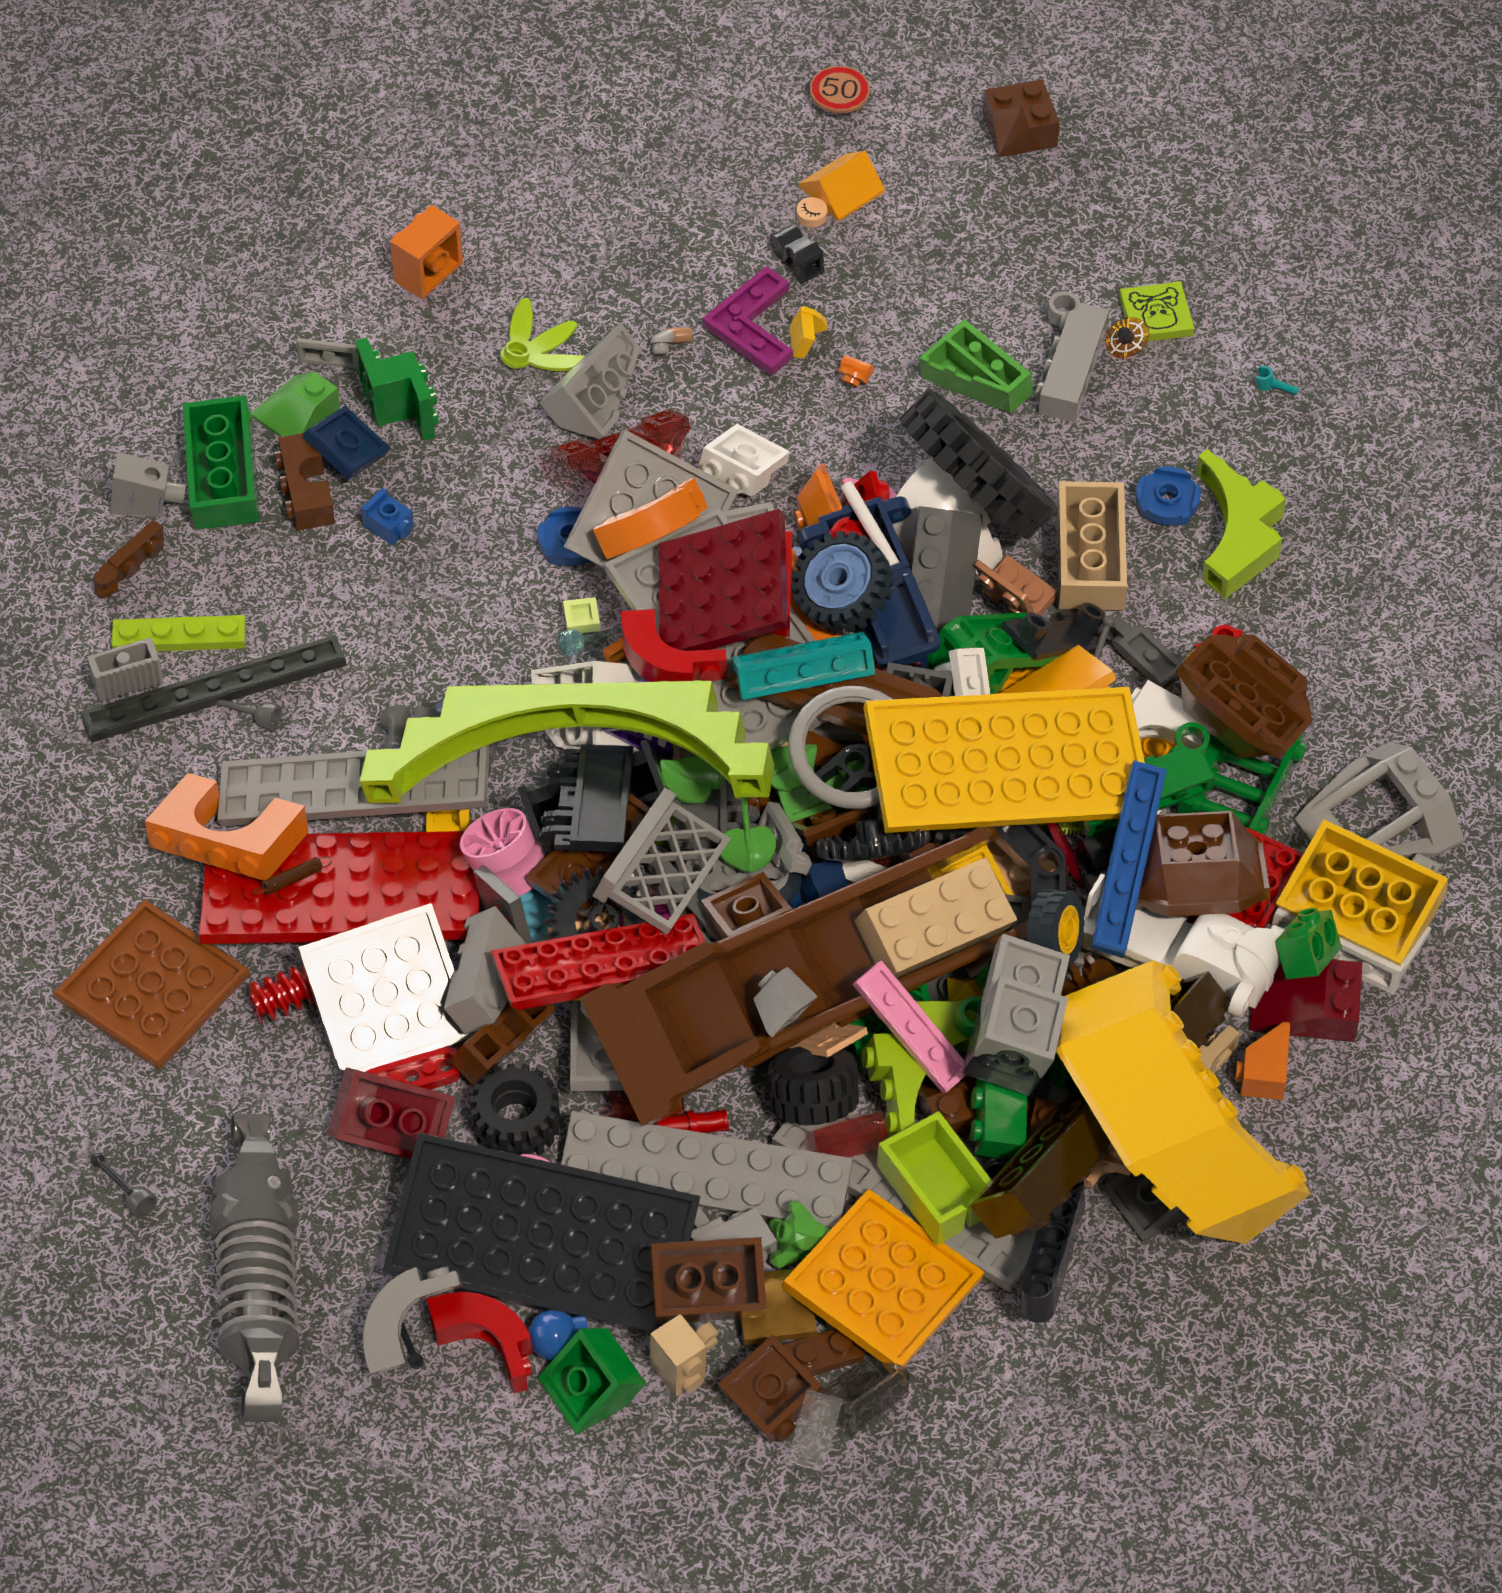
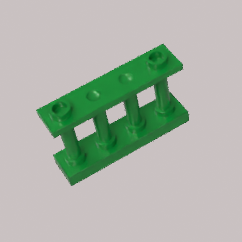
[1177,731,1307,835]

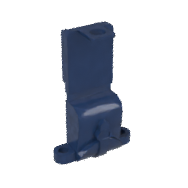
[797,496,941,669]

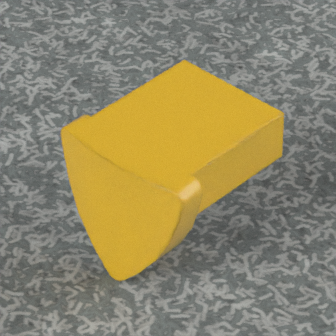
[789,306,828,358]
[426,809,471,832]

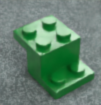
[355,337,439,441]

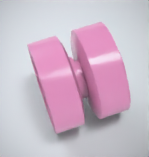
[460,808,547,896]

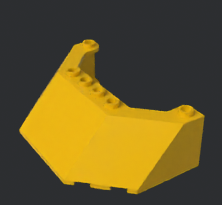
[1056,960,1311,1244]

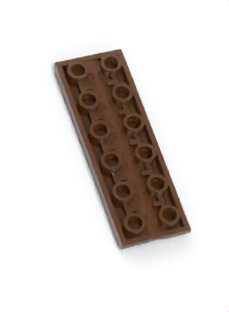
[728,633,943,735]

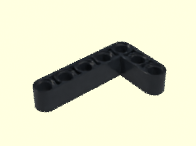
[982,1158,1085,1323]

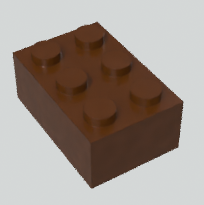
[650,1237,767,1324]

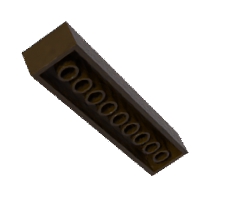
[969,971,1231,1239]

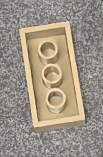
[1057,481,1127,610]
[854,857,1017,978]

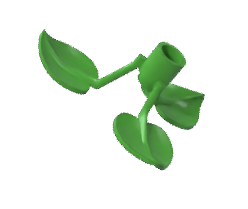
[661,744,817,872]

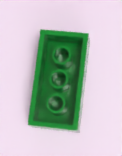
[182,395,260,529]

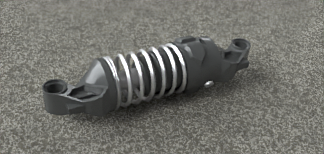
[209,1113,300,1422]

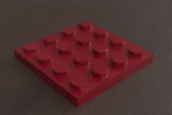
[658,509,788,651]

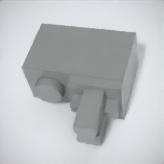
[691,1206,777,1263]

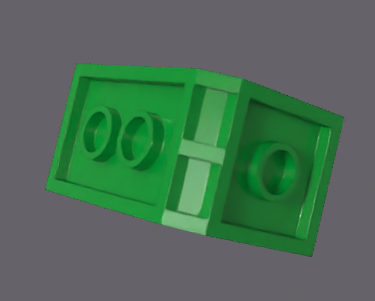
[928,612,1059,694]

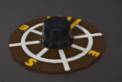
[1105,318,1150,358]

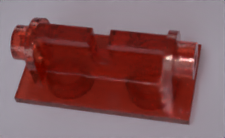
[813,1111,890,1158]

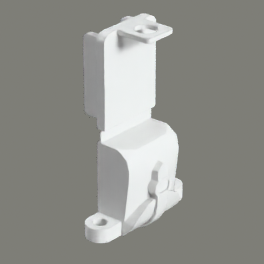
[1082,874,1285,1018]

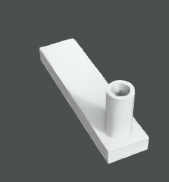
[934,648,990,696]

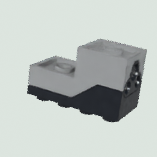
[962,934,1070,1096]

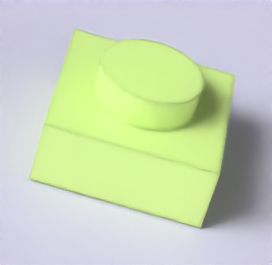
[563,597,600,635]

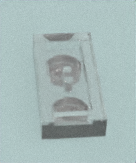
[787,1389,843,1472]

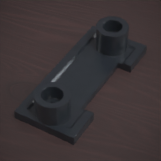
[1001,603,1110,660]

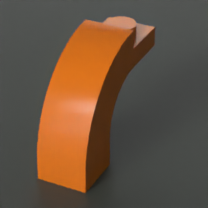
[593,478,708,559]

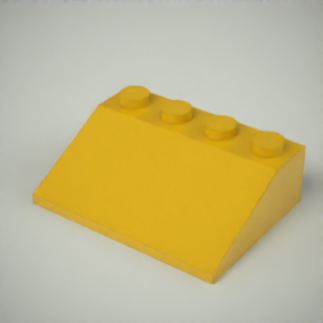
[1276,819,1448,966]

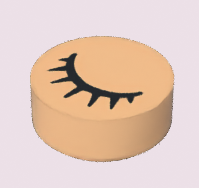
[797,197,827,228]

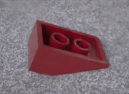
[1250,959,1363,1042]
[327,1067,456,1159]

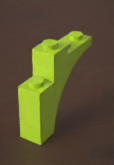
[1196,449,1286,599]
[862,1001,977,1137]

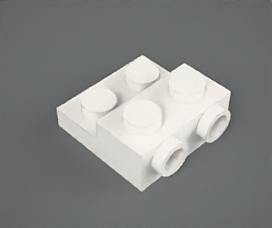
[698,424,790,497]

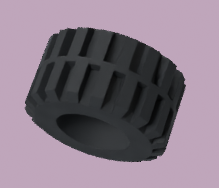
[768,1046,859,1125]
[470,1063,560,1156]

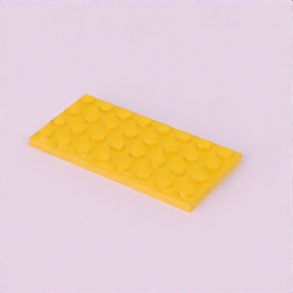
[863,687,1145,833]

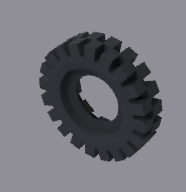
[900,388,1057,540]

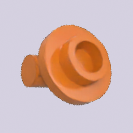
[838,355,874,388]

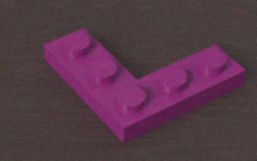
[702,266,793,376]

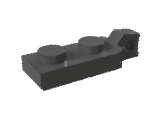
[1108,614,1182,689]

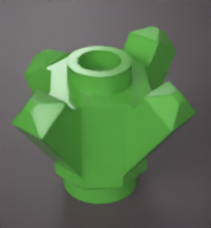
[769,1200,831,1268]

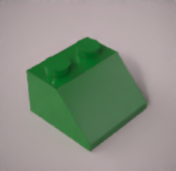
[537,1328,646,1434]

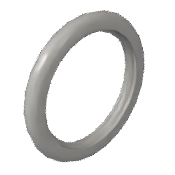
[788,686,892,809]

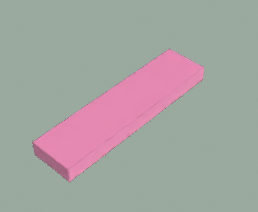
[853,960,966,1094]

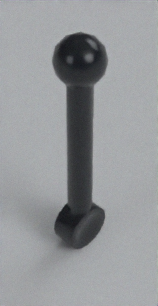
[401,1322,424,1369]

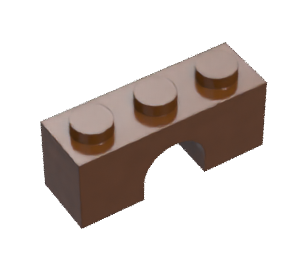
[274,433,335,531]
[450,1003,556,1086]

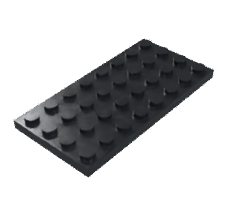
[383,1132,700,1334]

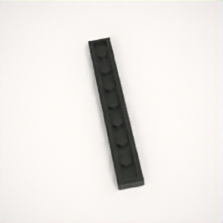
[81,635,347,743]

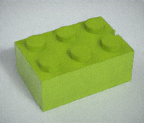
[877,1111,992,1246]

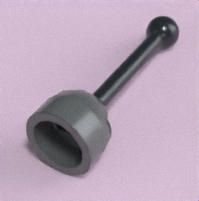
[91,1153,158,1218]

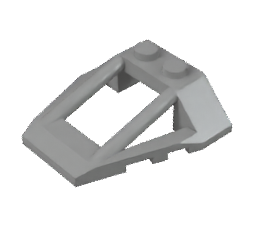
[1294,742,1464,858]

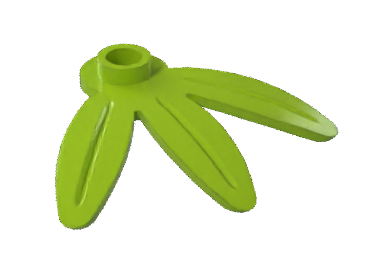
[500,298,585,371]

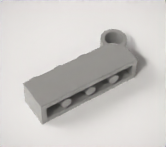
[1035,291,1109,422]

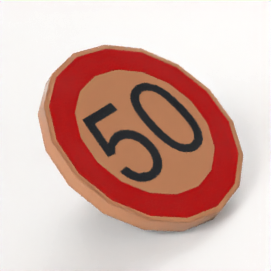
[810,66,870,113]

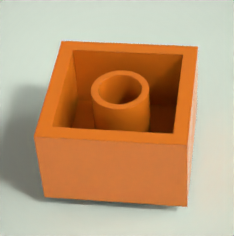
[390,205,463,299]

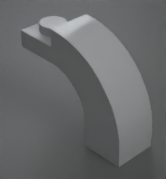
[363,1267,462,1375]

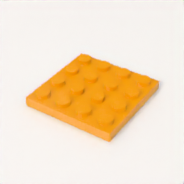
[782,1189,984,1374]

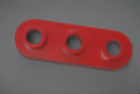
[366,1047,463,1090]

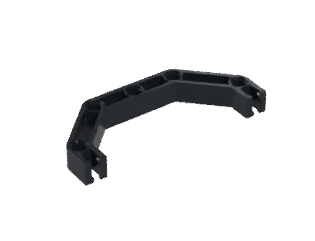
[815,744,1066,911]

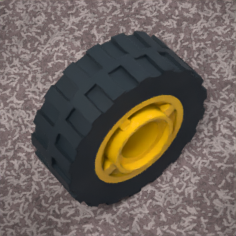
[1027,889,1085,967]

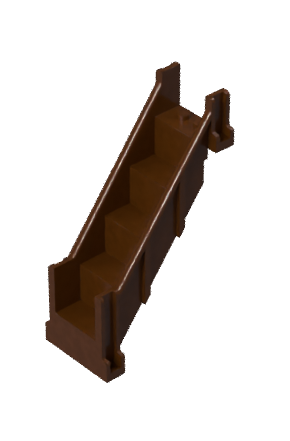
[580,827,1028,1126]

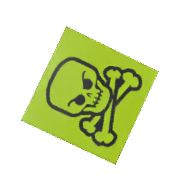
[1119,281,1195,343]

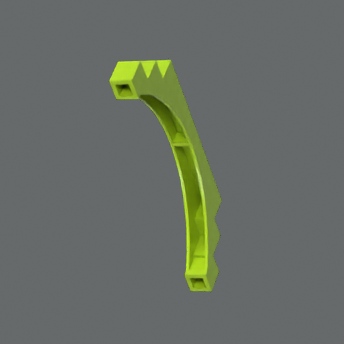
[360,680,774,803]

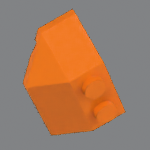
[793,463,842,530]

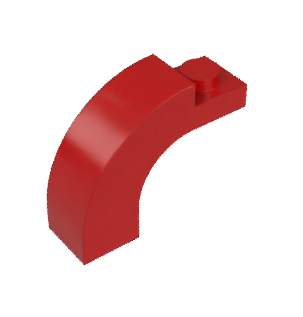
[621,609,727,682]
[426,1292,532,1393]

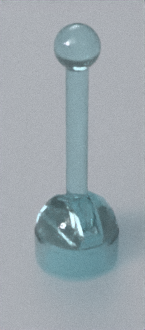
[558,626,622,657]

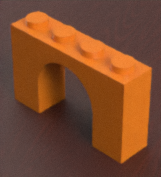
[145,773,308,880]

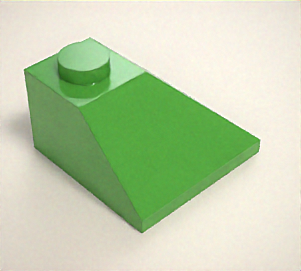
[251,372,340,437]

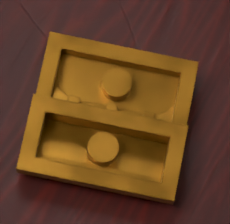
[740,1268,817,1345]

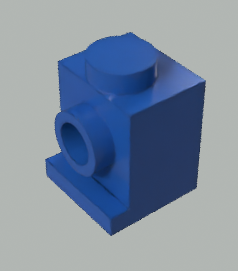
[361,488,414,546]

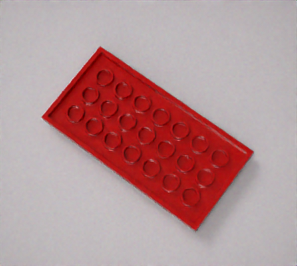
[199,831,480,944]

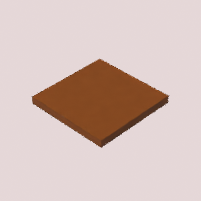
[53,899,250,1070]

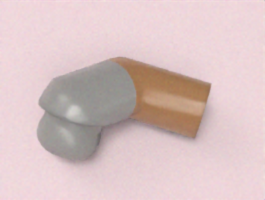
[650,327,692,355]

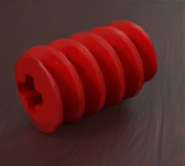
[249,964,315,1026]

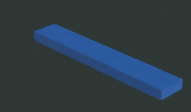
[1090,760,1167,958]

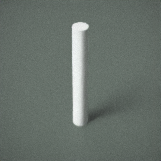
[841,481,900,566]

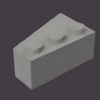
[444,906,526,1034]

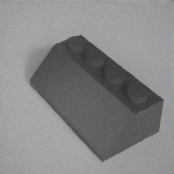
[909,506,983,634]

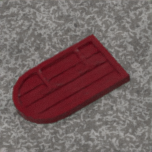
[1047,822,1086,888]

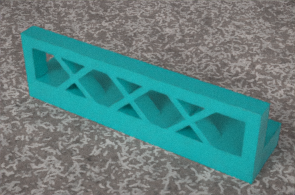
[731,632,875,700]

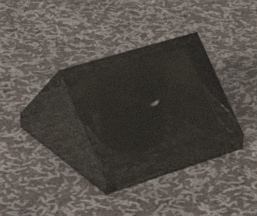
[821,1355,910,1437]

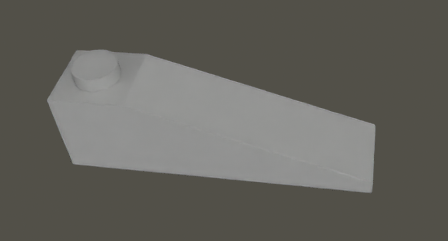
[539,323,640,439]

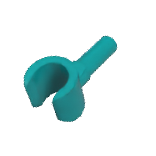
[1255,366,1299,395]

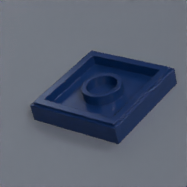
[302,406,391,480]

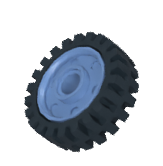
[791,531,894,634]

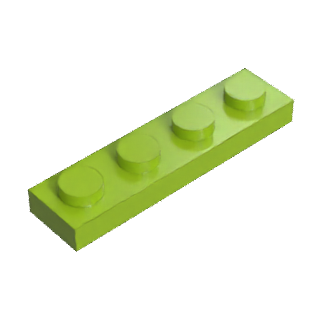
[112,615,246,651]

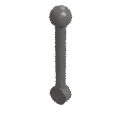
[1093,615,1115,660]

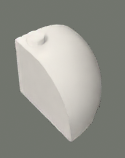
[892,457,1003,586]
[531,661,642,753]

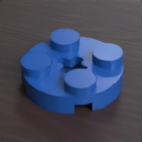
[1135,466,1201,525]
[538,506,591,566]

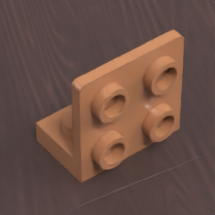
[974,555,1059,616]

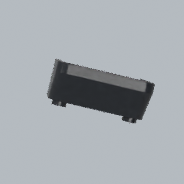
[518,739,667,847]

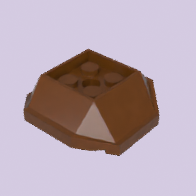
[1175,635,1312,759]
[1136,811,1270,917]

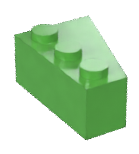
[919,319,1033,414]

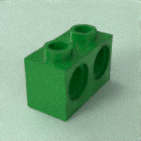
[1275,908,1342,979]

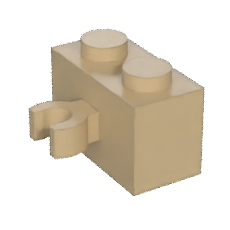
[650,1314,718,1397]

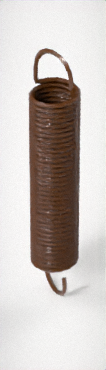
[252,856,332,895]

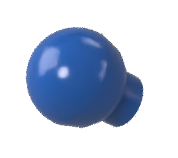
[528,1310,588,1361]

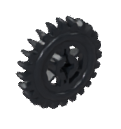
[817,818,931,862]
[543,866,656,940]

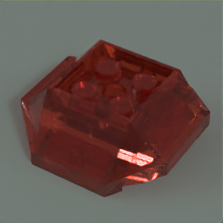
[551,409,691,488]

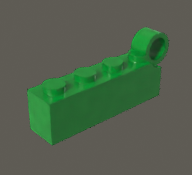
[1079,722,1214,838]
[953,996,1027,1159]

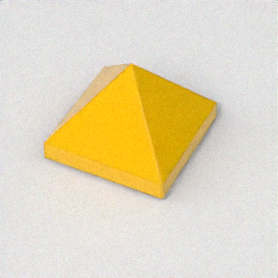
[947,978,982,1001]

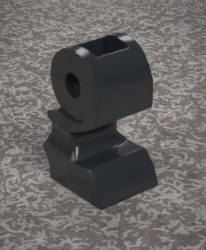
[770,224,824,284]

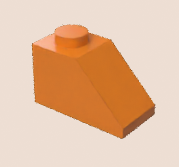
[1235,1022,1290,1100]

